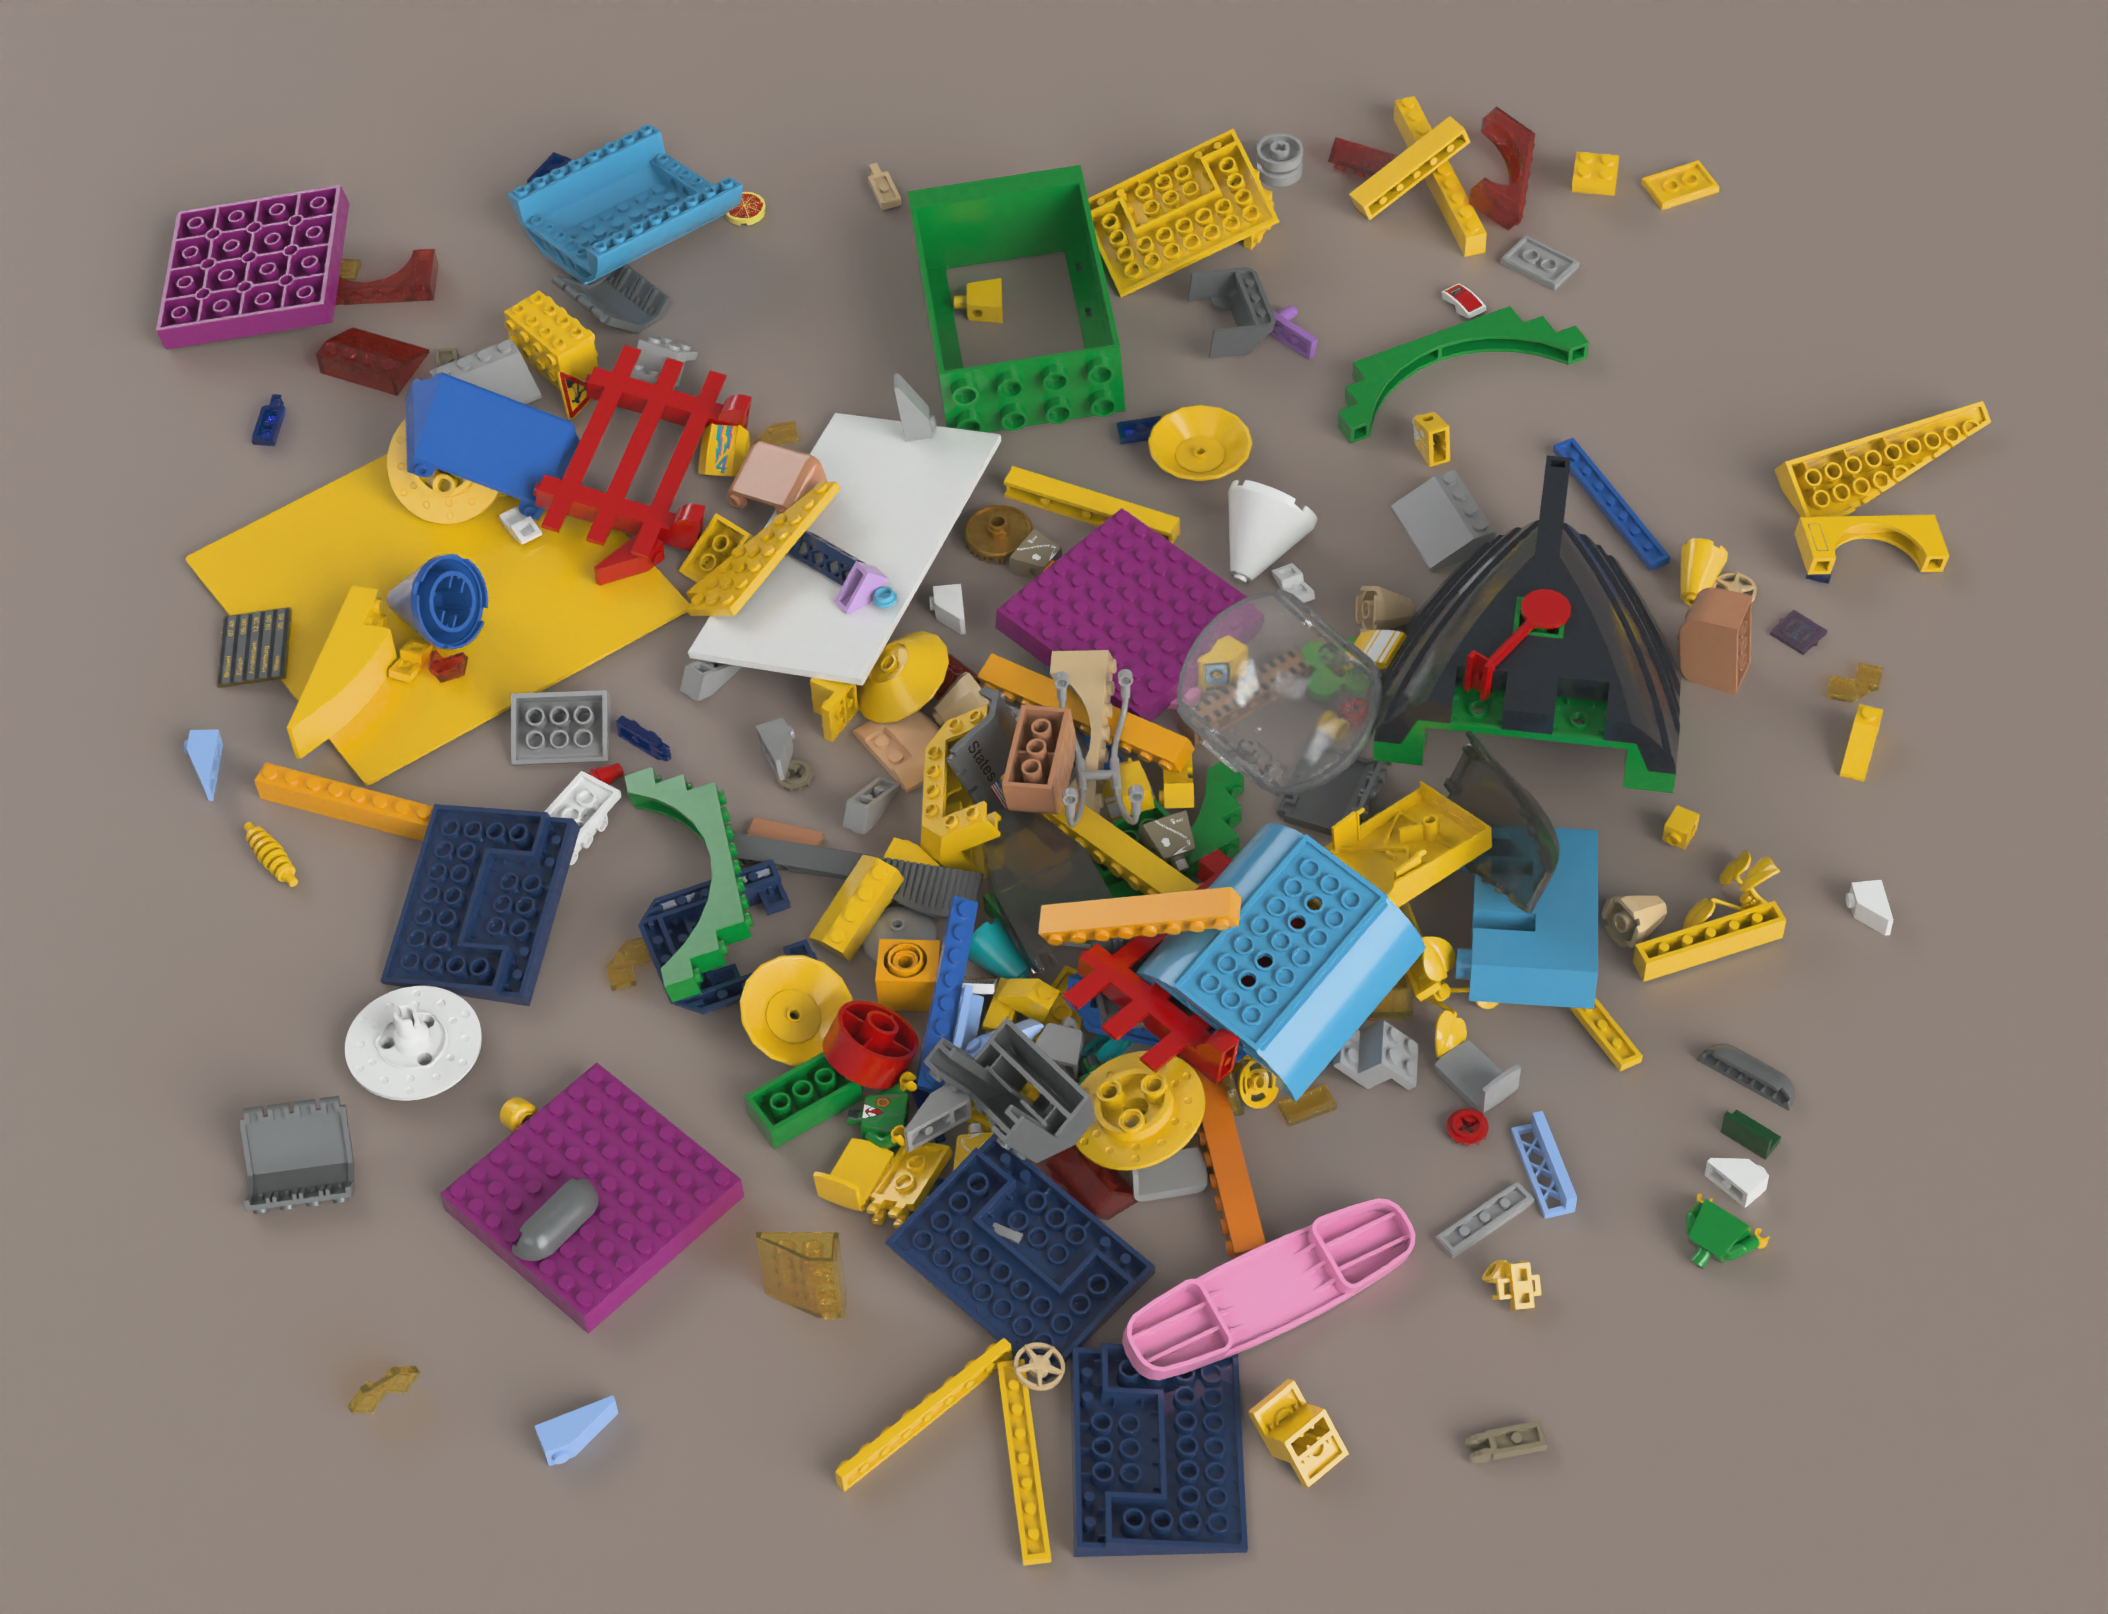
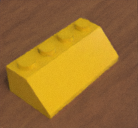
[808,855,904,962]

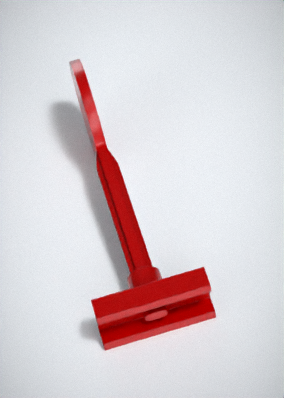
[1463,589,1571,701]

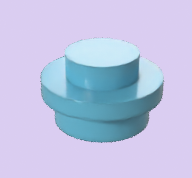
[873,586,897,608]

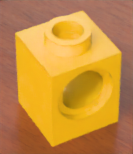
[1662,805,1700,850]

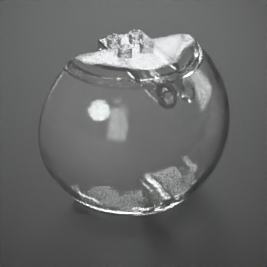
[1177,589,1383,797]

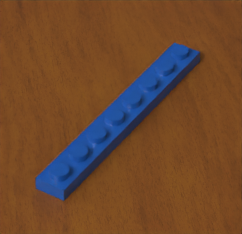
[1553,438,1670,571]
[915,896,978,1093]

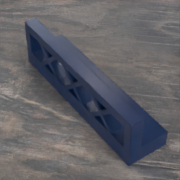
[788,531,866,586]

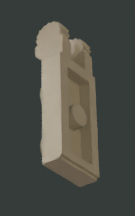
[1464,1421,1548,1464]

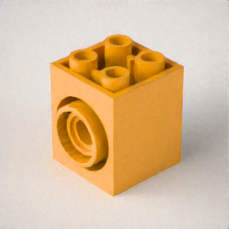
[875,939,941,1011]

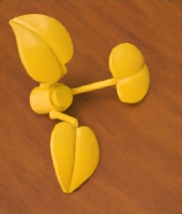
[1683,850,1780,929]
[1421,936,1498,1058]

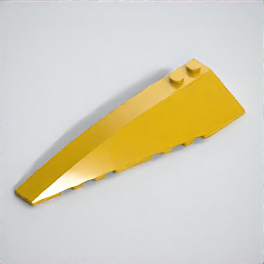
[1774,401,1991,517]

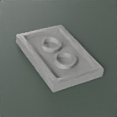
[1500,235,1580,291]

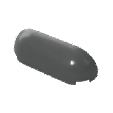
[1697,1044,1795,1111]
[512,1176,599,1261]

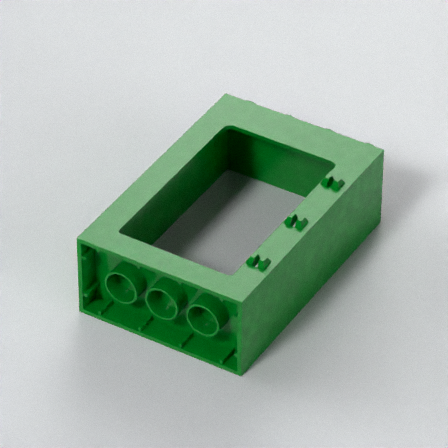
[907,165,1126,433]

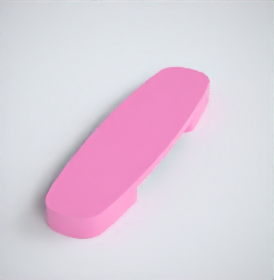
[1122,1198,1415,1380]

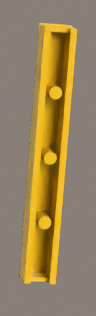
[1003,466,1180,544]

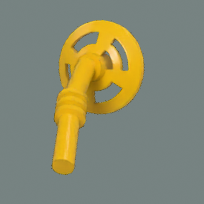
[1233,1058,1279,1109]

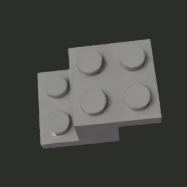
[630,336,698,387]
[1333,1020,1418,1090]

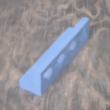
[943,984,984,1086]
[1511,1111,1577,1219]

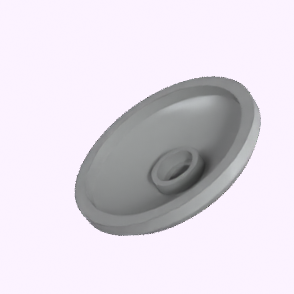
[862,906,937,964]

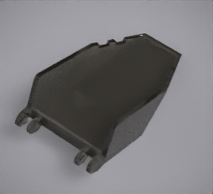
[982,808,1113,974]

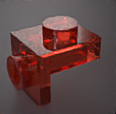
[428,650,468,683]

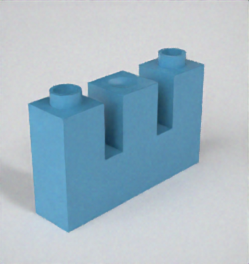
[1456,823,1598,1009]

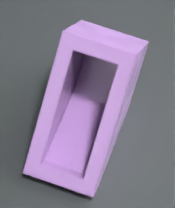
[834,561,889,614]

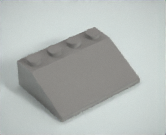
[429,338,542,404]
[1391,470,1495,571]
[511,690,611,765]

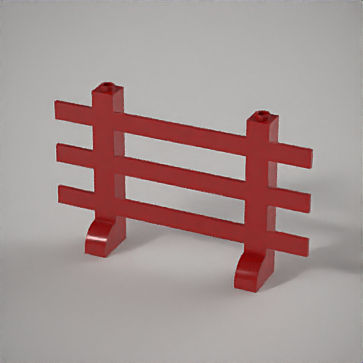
[533,345,752,559]
[1062,849,1305,1084]

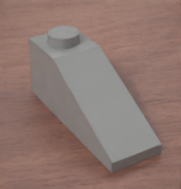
[894,374,936,441]
[680,660,742,701]
[755,717,795,781]
[843,777,901,834]
[904,1085,972,1152]

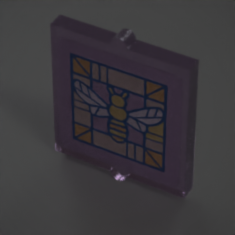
[1770,610,1828,655]

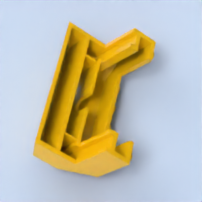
[920,704,1001,879]

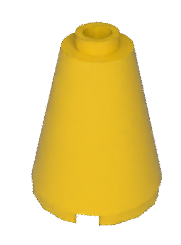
[1680,538,1728,606]

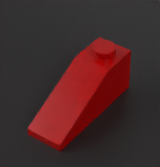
[594,533,665,586]

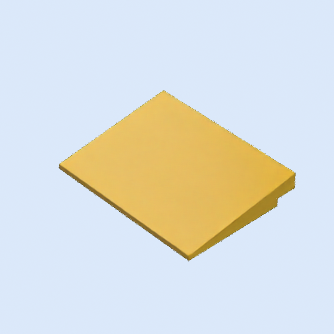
[1088,128,1279,298]

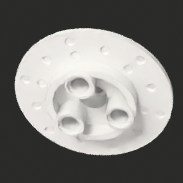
[345,986,482,1101]

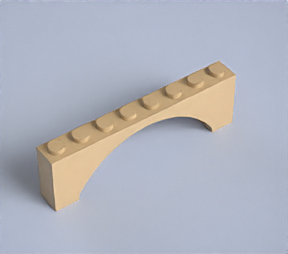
[1034,650,1117,840]

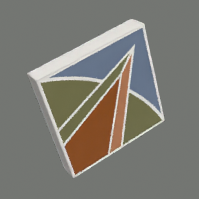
[962,976,998,994]

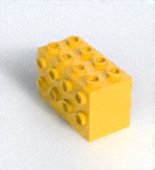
[504,290,599,391]

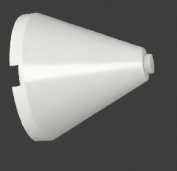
[1228,480,1318,584]

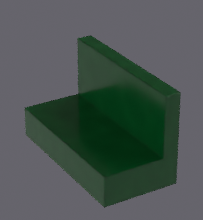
[1721,1109,1781,1160]

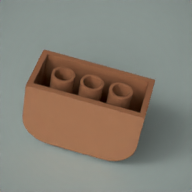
[1677,587,1752,696]
[1002,705,1076,814]

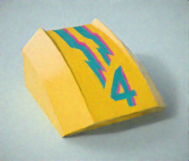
[698,423,751,477]

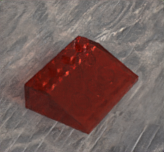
[316,327,430,396]

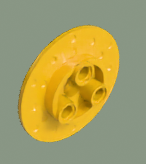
[387,419,499,524]
[1075,1051,1205,1170]

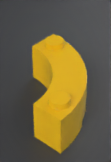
[1159,741,1194,809]

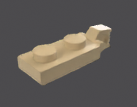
[868,163,902,210]

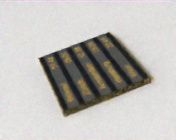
[217,607,292,688]

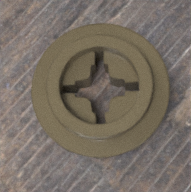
[775,758,814,791]

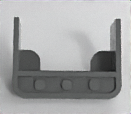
[1187,267,1276,359]

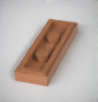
[746,817,824,847]

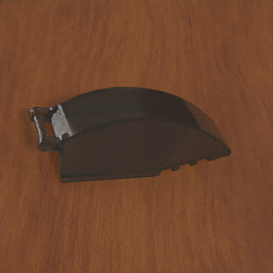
[1443,731,1560,914]

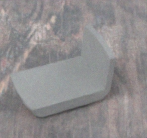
[1434,1040,1521,1114]
[1128,1147,1208,1202]

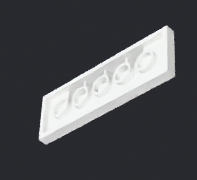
[544,771,621,865]

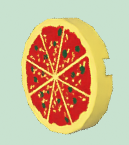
[725,192,766,226]

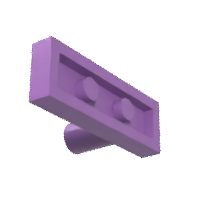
[1269,305,1318,360]

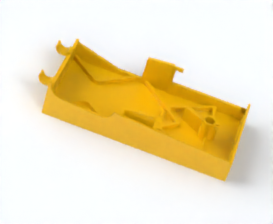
[1307,781,1492,910]

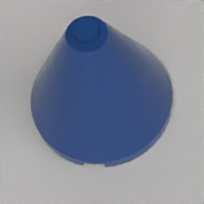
[387,554,488,649]

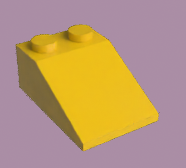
[679,513,754,583]

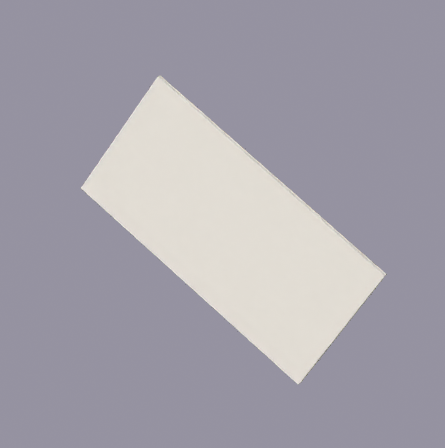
[688,413,1002,686]

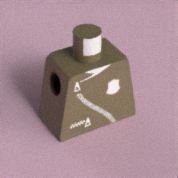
[1010,529,1062,580]
[1137,810,1195,873]

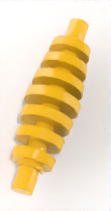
[243,822,298,887]

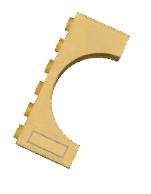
[1794,515,1949,575]

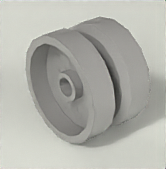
[1256,133,1303,187]

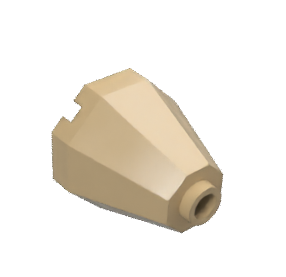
[1355,586,1416,633]
[932,671,990,727]
[1601,896,1667,947]

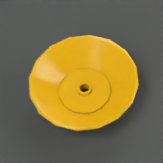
[1148,405,1253,482]
[857,631,949,724]
[739,955,853,1066]

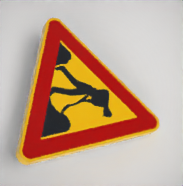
[557,371,591,420]

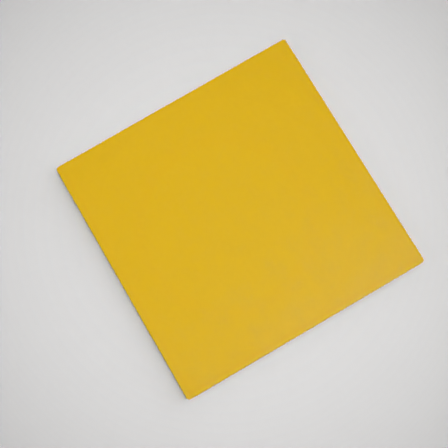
[185,454,689,786]

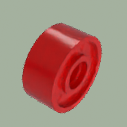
[822,1000,919,1089]

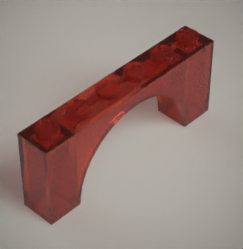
[1468,106,1535,231]
[335,249,439,305]

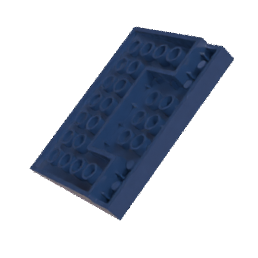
[380,804,580,1006]
[885,1133,1155,1382]
[1070,1343,1248,1557]

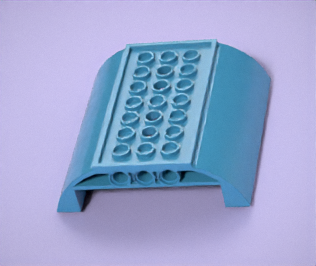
[507,124,743,285]
[1135,823,1426,1102]

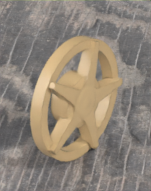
[1712,572,1757,602]
[1013,1342,1065,1391]

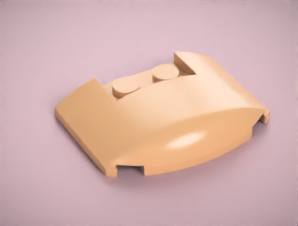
[853,711,940,793]

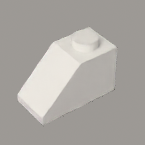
[929,584,966,635]
[1846,880,1894,935]
[1704,1158,1769,1208]

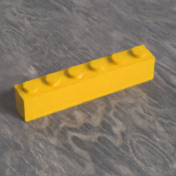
[1349,116,1470,221]
[1633,901,1786,982]

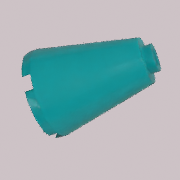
[968,918,1031,979]

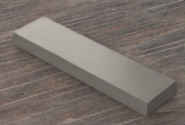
[1435,1181,1534,1259]

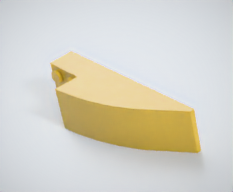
[287,586,398,759]

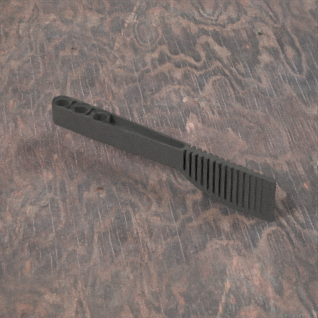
[731,833,984,919]

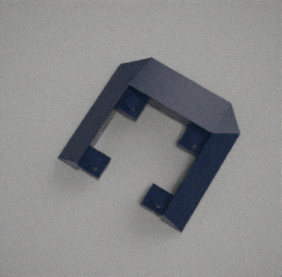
[638,859,819,1015]

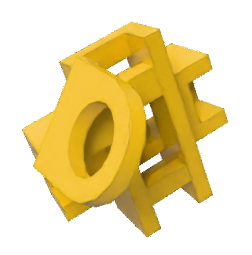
[1482,1260,1541,1311]

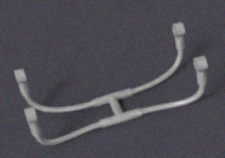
[1054,669,1144,827]

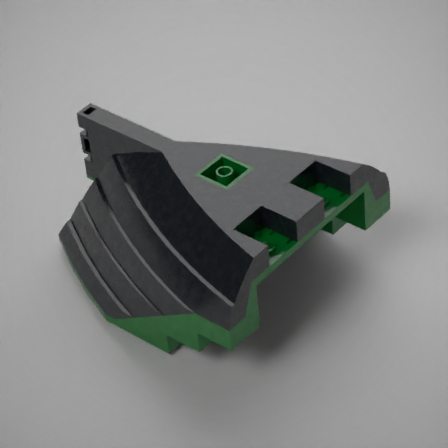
[1373,455,1681,793]

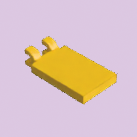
[866,1142,953,1229]

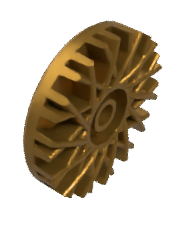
[964,505,1033,565]

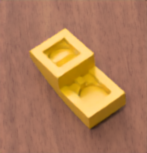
[389,639,432,683]

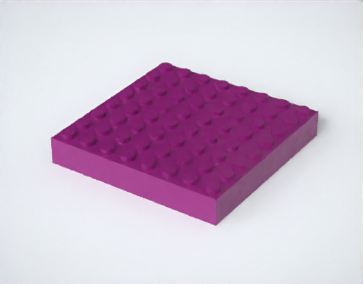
[156,185,350,349]
[995,508,1264,722]
[440,1063,744,1333]

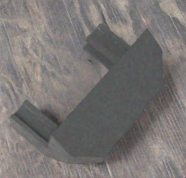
[923,1017,1096,1163]

